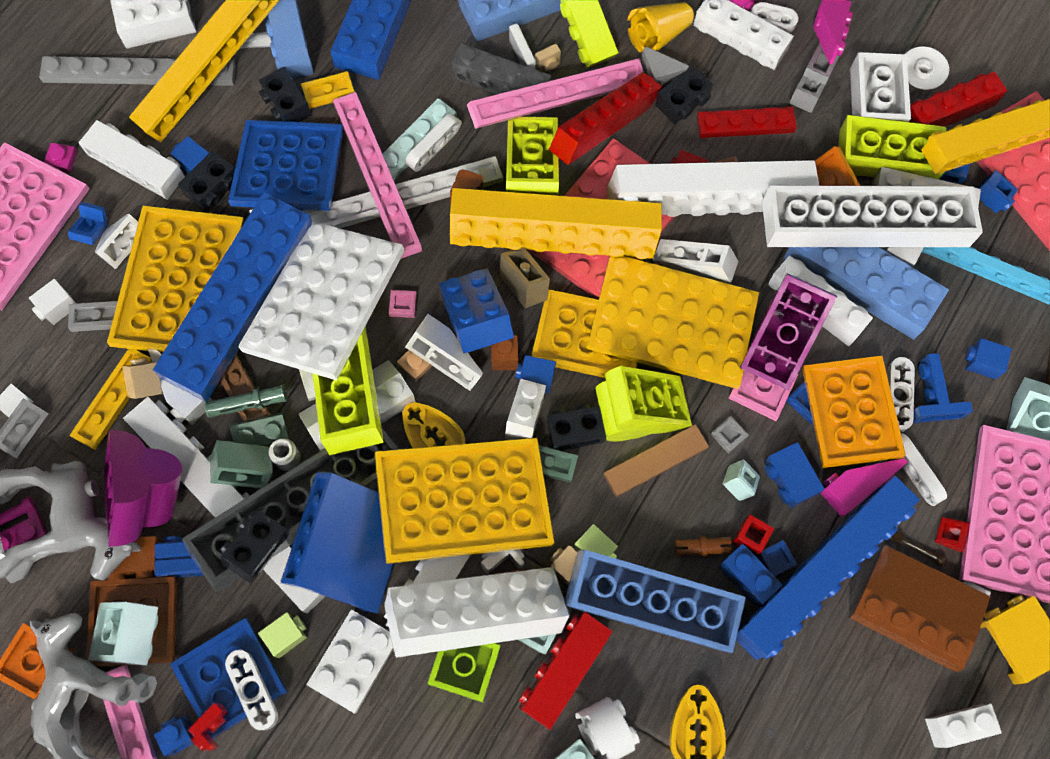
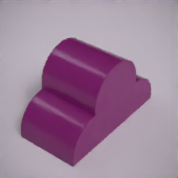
[740,273,837,391]
[103,430,182,546]

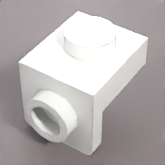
[481,549,525,575]

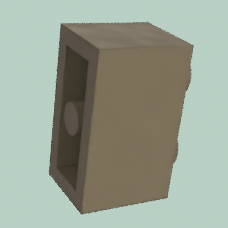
[499,247,550,308]

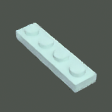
[382,98,457,181]

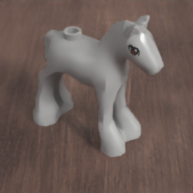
[0,461,142,583]
[30,613,157,759]

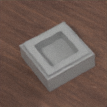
[710,416,749,454]

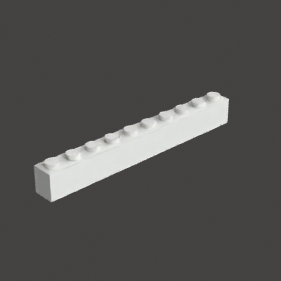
[123,397,326,614]

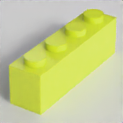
[560,0,618,68]

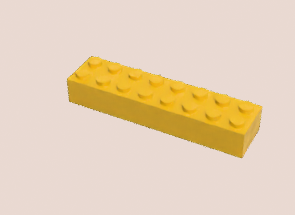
[450,188,662,259]

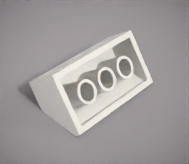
[298,360,415,451]

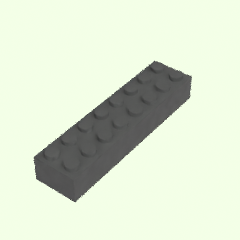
[182,427,399,594]

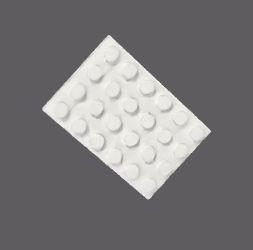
[239,221,405,380]

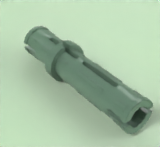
[204,385,287,418]

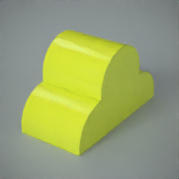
[506,117,559,196]
[595,366,692,442]

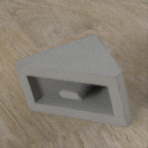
[641,46,689,89]

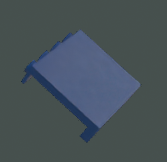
[280,473,393,613]

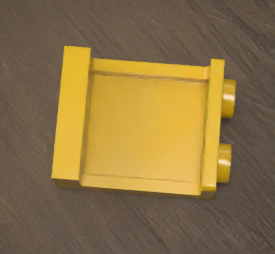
[980,595,1050,685]

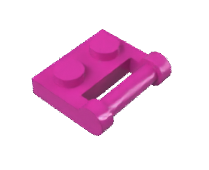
[0,496,48,550]

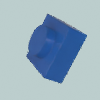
[758,540,797,576]

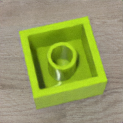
[428,643,501,702]

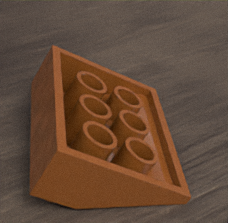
[850,545,990,672]

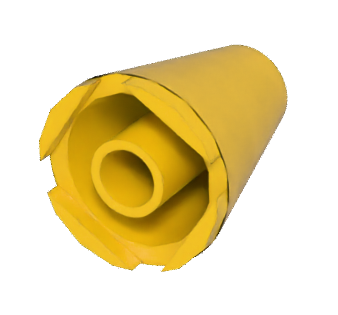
[627,2,694,52]

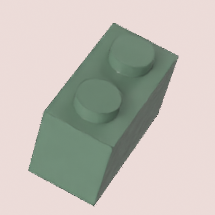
[210,440,273,489]

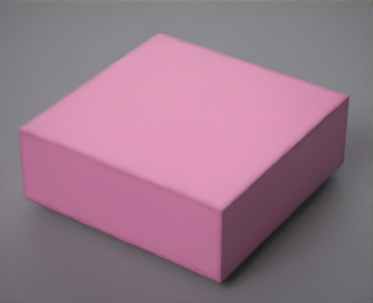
[389,290,417,318]

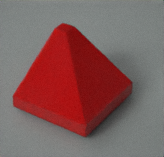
[935,517,970,553]

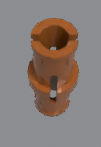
[675,536,732,557]

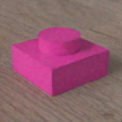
[44,143,78,173]

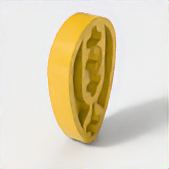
[402,402,466,449]
[669,685,726,759]

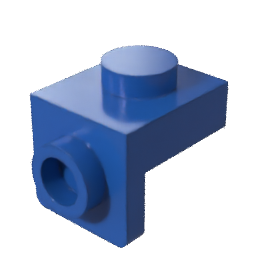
[68,202,108,245]

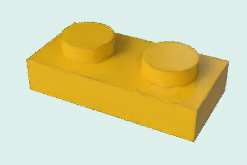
[301,71,354,109]

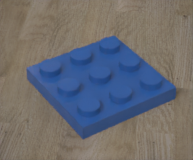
[170,618,288,739]

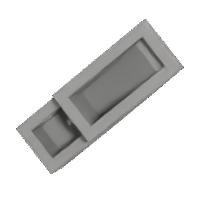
[790,43,839,113]

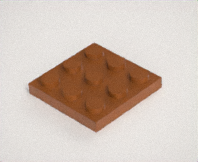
[86,576,178,667]

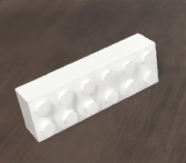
[385,567,569,657]

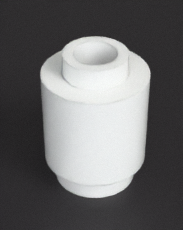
[269,438,301,471]

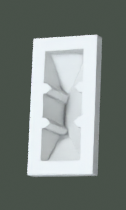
[95,214,138,269]

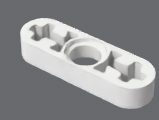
[405,113,462,172]
[887,357,915,432]
[897,433,947,506]
[225,650,278,730]

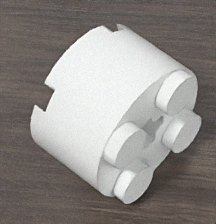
[575,697,639,759]

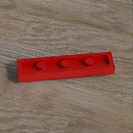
[697,107,797,138]

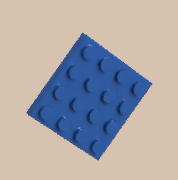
[228,120,344,211]

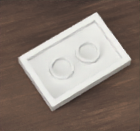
[306,609,394,714]

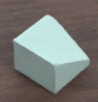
[723,459,760,501]

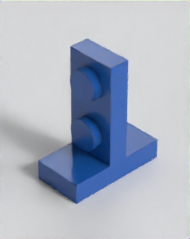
[913,353,973,423]

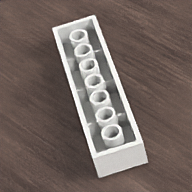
[606,161,819,217]
[762,186,983,247]

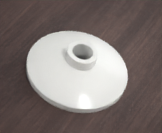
[905,47,949,90]

